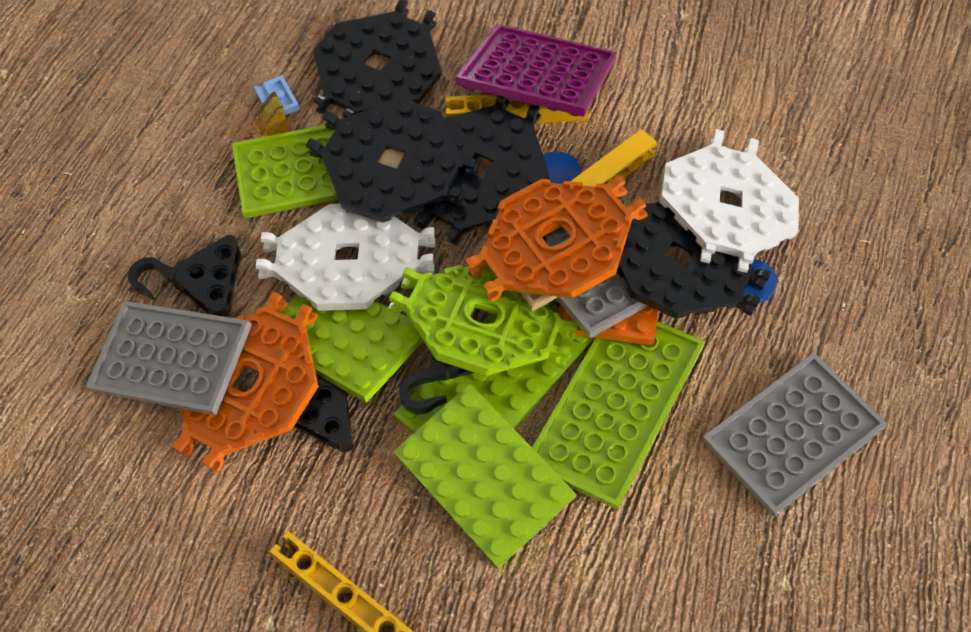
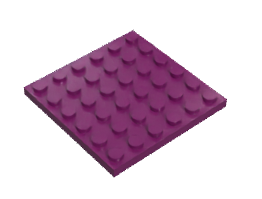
[455,24,617,117]

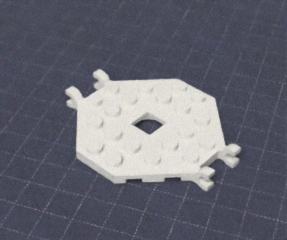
[659,129,799,273]
[256,203,435,311]

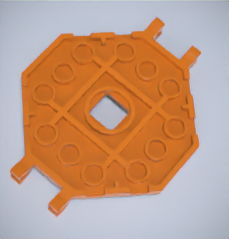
[465,175,648,303]
[171,291,319,473]

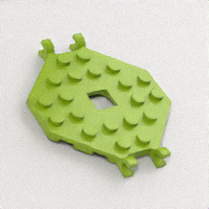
[387,265,578,376]

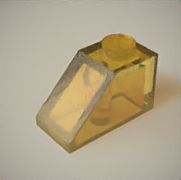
[254,92,290,137]

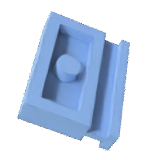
[254,75,300,121]

